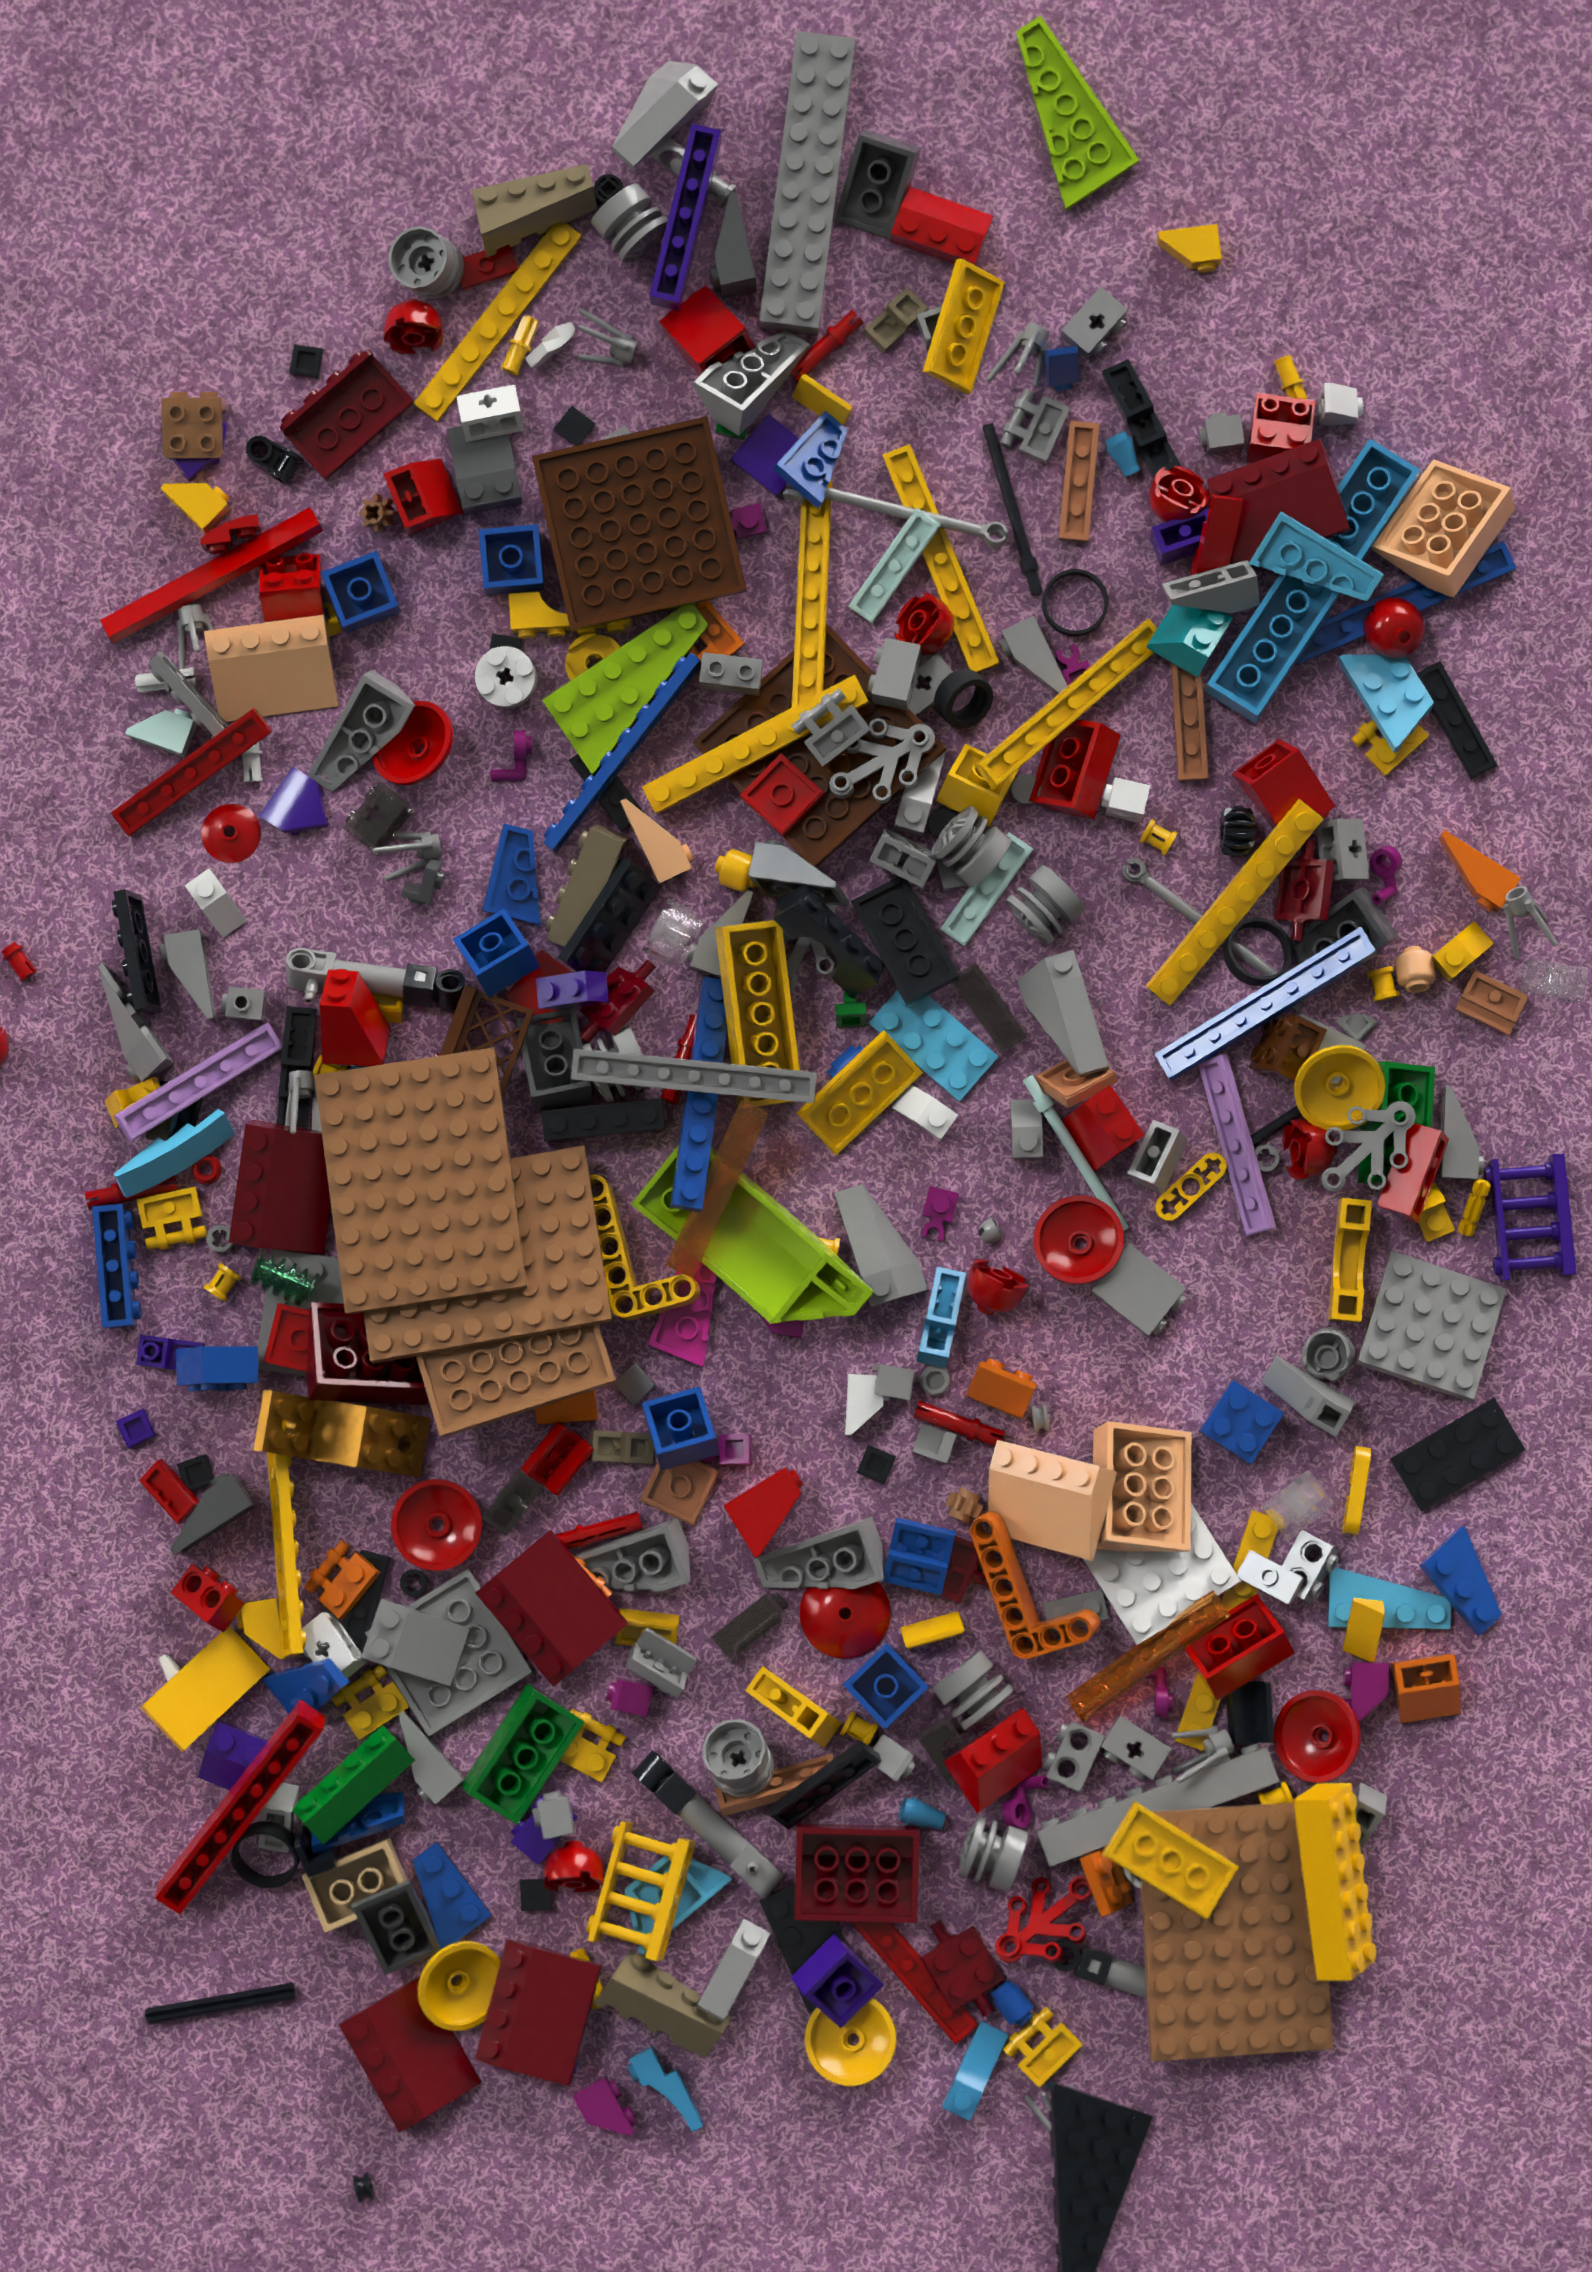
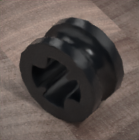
[400,1569,428,1596]
[353,2172,375,2203]

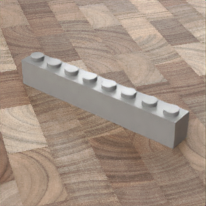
[1036,1743,1280,1867]

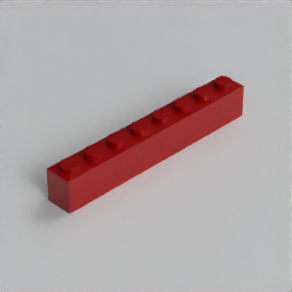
[155,1699,326,1915]

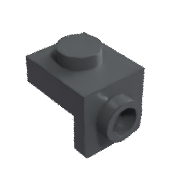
[401,859,445,905]

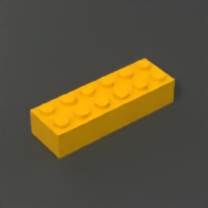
[715,920,800,1108]
[1293,1783,1376,1981]

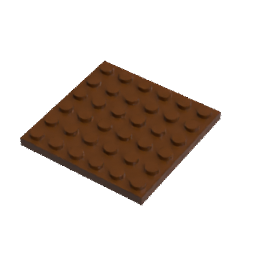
[532,416,747,632]
[693,623,947,868]

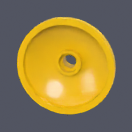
[1294,1045,1385,1131]
[418,1941,501,2031]
[805,1998,897,2086]

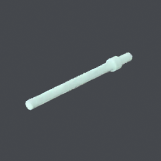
[1023,1074,1129,1231]

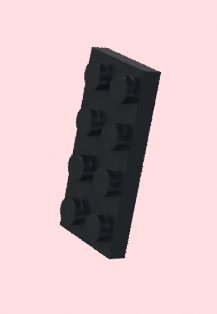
[558,857,662,972]
[851,876,960,1006]
[112,889,162,1015]
[1390,1398,1525,1511]
[759,1884,845,2013]

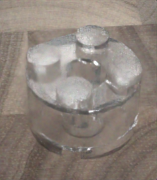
[641,898,704,968]
[1261,1470,1335,1540]

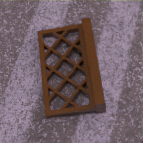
[439,985,535,1100]

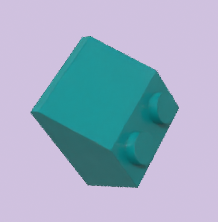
[1146,605,1233,678]

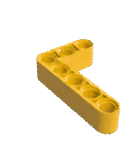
[590,1174,700,1321]

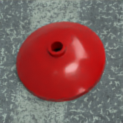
[372,701,453,786]
[1033,1195,1124,1285]
[391,1479,482,1571]
[799,1581,891,1659]
[1274,1690,1361,1782]

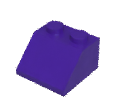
[198,1720,269,1790]
[791,1934,884,2028]

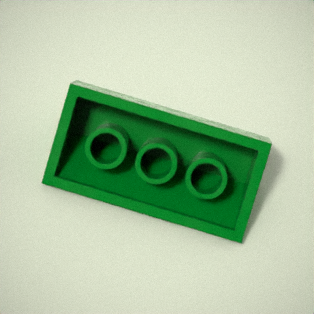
[1357,1061,1435,1185]
[460,1683,585,1824]
[292,1725,415,1845]

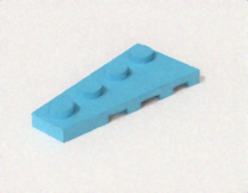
[1248,511,1384,601]
[1328,1567,1451,1629]

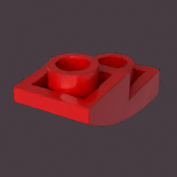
[200,514,262,554]

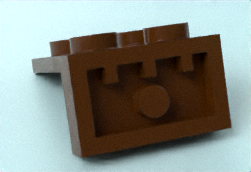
[1249,1014,1327,1082]

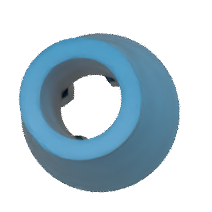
[1105,431,1141,477]
[898,1796,945,1830]

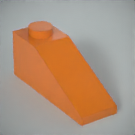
[1438,830,1521,912]

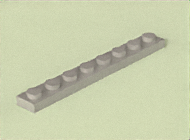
[571,1048,817,1103]

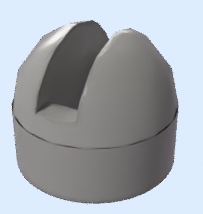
[978,1217,1004,1244]

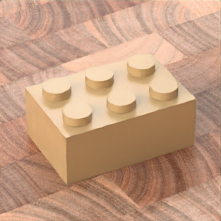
[301,1838,407,1933]

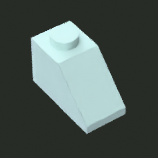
[125,709,197,758]

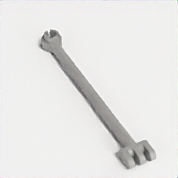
[783,483,1008,548]
[1122,858,1309,1013]

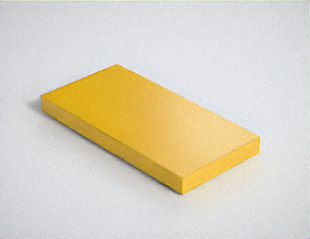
[922,259,1005,394]
[796,1030,923,1156]
[140,1625,270,1752]
[1102,1801,1239,1920]

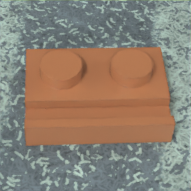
[1454,970,1528,1036]

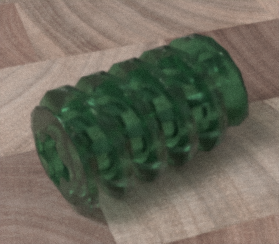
[250,1250,319,1306]

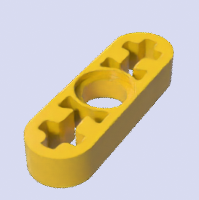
[1154,1152,1227,1221]
[1342,1446,1371,1535]

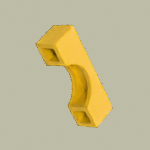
[509,592,631,639]
[1327,1198,1372,1323]

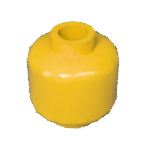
[715,849,755,892]

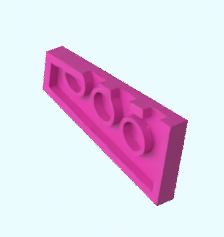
[647,1250,717,1367]

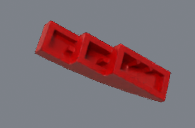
[1190,494,1243,576]

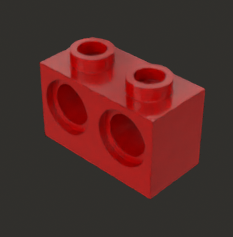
[171,1563,245,1633]

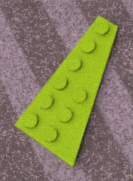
[1016,15,1140,211]
[542,604,708,775]

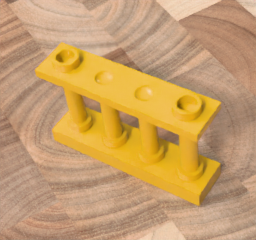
[586,1821,696,1961]

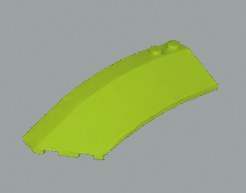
[631,1145,874,1324]

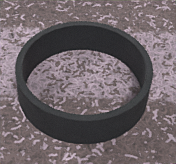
[1042,569,1108,637]
[1223,918,1292,986]
[231,1821,300,1888]

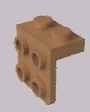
[161,392,226,458]

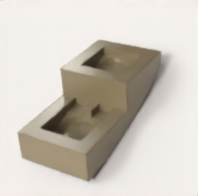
[863,287,928,354]
[588,1430,654,1464]

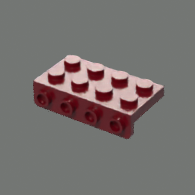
[279,349,414,481]

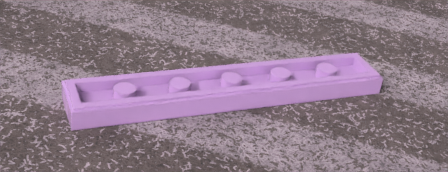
[114,1022,282,1142]
[1198,1054,1276,1236]

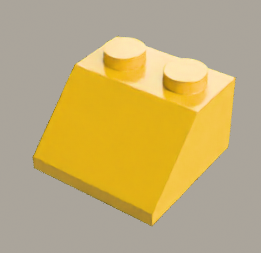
[936,743,1019,827]

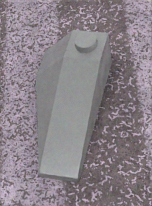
[611,61,718,169]
[693,330,810,435]
[307,670,415,792]
[1017,950,1109,1077]
[98,963,175,1082]
[834,1184,928,1308]
[753,1516,884,1589]
[573,1518,690,1592]

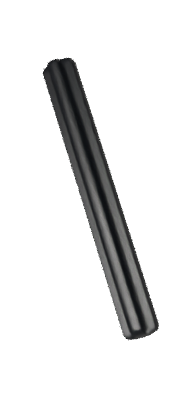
[145,1983,296,2025]

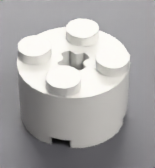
[475,646,537,708]

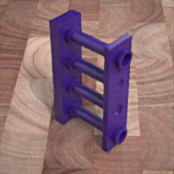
[1484,1153,1577,1282]

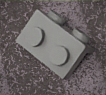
[626,1628,697,1698]

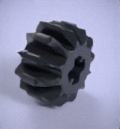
[1219,806,1256,857]

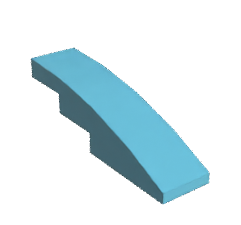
[113,1109,235,1198]

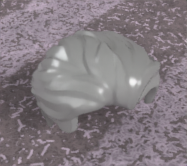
[1301,1327,1355,1381]

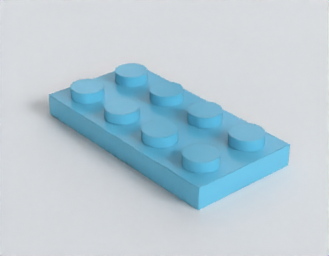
[868,990,999,1102]

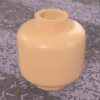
[1395,946,1436,993]

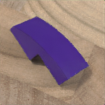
[136,1335,205,1370]

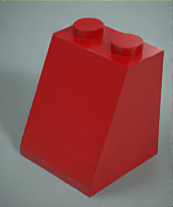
[659,285,755,376]
[1232,739,1336,829]
[320,969,390,1066]
[1062,1085,1145,1172]
[723,1467,803,1558]

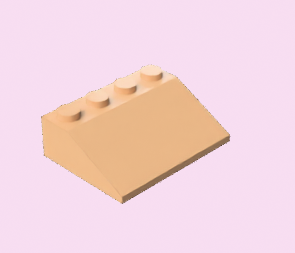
[1372,459,1515,598]
[204,615,339,722]
[1093,1421,1192,1552]
[988,1440,1117,1561]

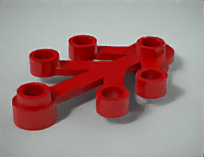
[995,1876,1093,1963]

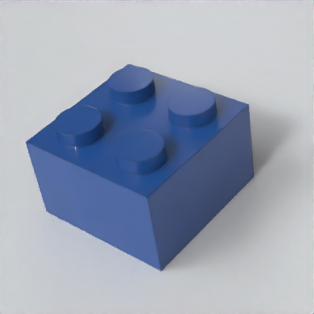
[478,524,545,595]
[321,550,401,634]
[453,908,540,997]
[176,1346,258,1392]
[1198,1380,1284,1465]
[642,1386,719,1471]
[842,1642,929,1729]

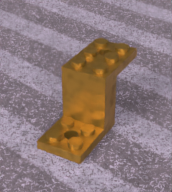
[254,1390,430,1477]

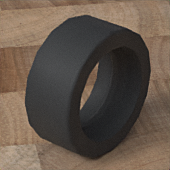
[934,669,993,729]

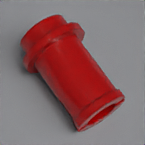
[1,942,37,982]

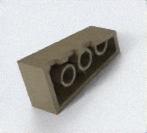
[472,164,598,258]
[545,824,631,947]
[594,1948,731,2058]

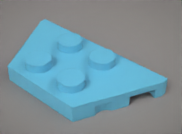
[1338,655,1434,753]
[624,1856,732,1955]

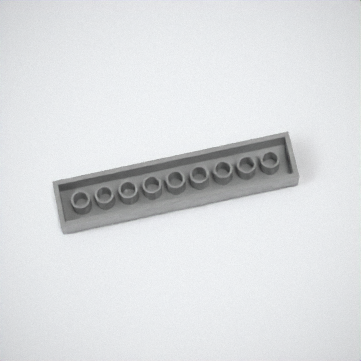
[759,31,856,336]

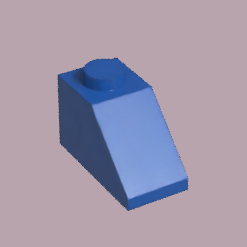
[1043,346,1079,391]

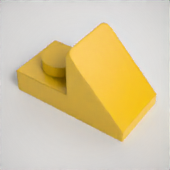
[104,1077,161,1128]
[1418,1182,1455,1242]

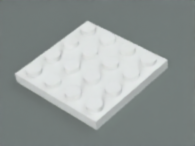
[1082,1503,1241,1646]

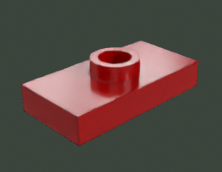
[460,245,518,290]
[139,1459,199,1525]

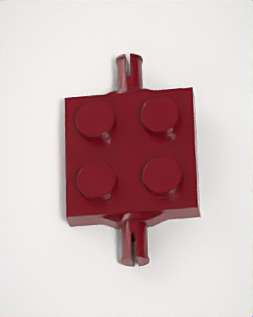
[1274,839,1335,942]
[579,960,656,1044]
[941,1536,989,1603]
[920,1920,1004,2017]

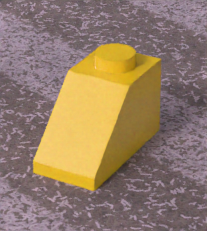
[1156,224,1222,273]
[160,483,231,534]
[1432,921,1494,982]
[236,1598,289,1659]

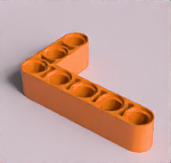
[970,1511,1101,1659]

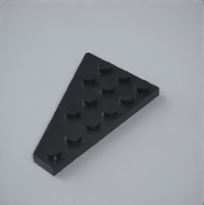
[1047,2081,1153,2272]

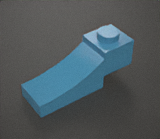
[916,1267,966,1368]
[941,2020,1009,2121]
[627,2046,704,2132]

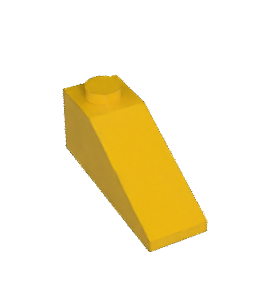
[745,1666,842,1748]

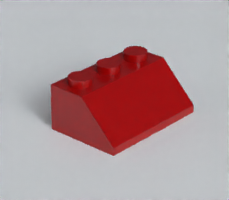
[890,187,994,266]
[1029,719,1121,819]
[1180,1594,1295,1701]
[943,1707,1042,1813]

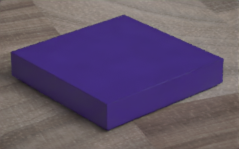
[730,414,799,498]

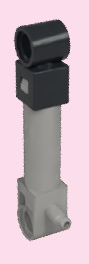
[286,948,465,1011]
[632,1750,786,1899]
[1049,1939,1146,1999]

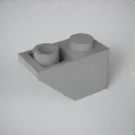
[872,1733,915,1781]

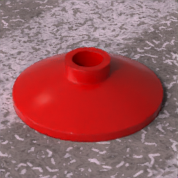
[201,804,261,863]

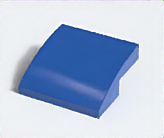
[882,1517,956,1595]

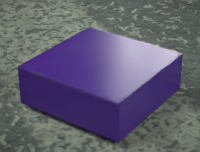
[116,1409,156,1449]

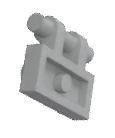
[1000,389,1071,463]
[791,688,870,767]

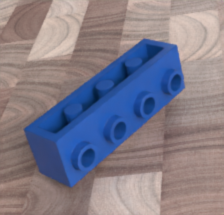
[92,1204,142,1329]

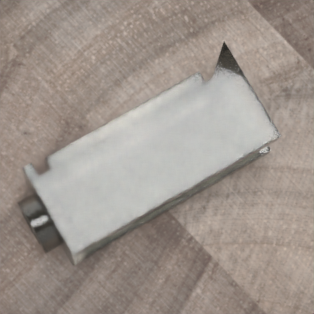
[711,1591,789,1664]

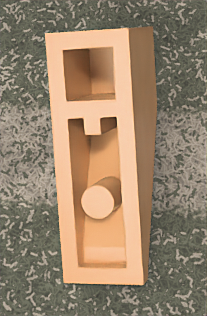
[620,799,694,883]

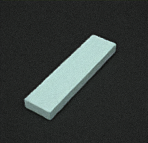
[848,508,941,624]
[940,832,1033,947]

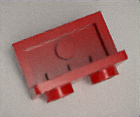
[520,1421,594,1496]

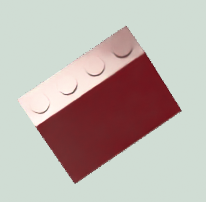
[1207,439,1351,566]
[228,1120,331,1254]
[306,1302,429,1405]
[475,1530,629,1687]
[794,1823,920,1923]
[475,1940,602,2086]
[339,1976,482,2133]

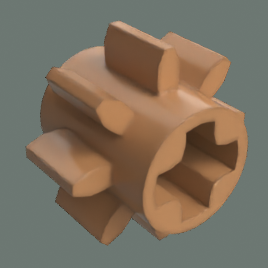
[358,494,398,532]
[945,1487,984,1524]

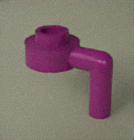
[491,730,532,782]
[1370,845,1402,905]
[1130,1666,1174,1718]
[1002,1775,1049,1829]

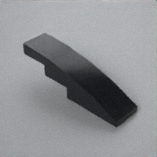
[1102,359,1181,479]
[276,1006,317,1129]

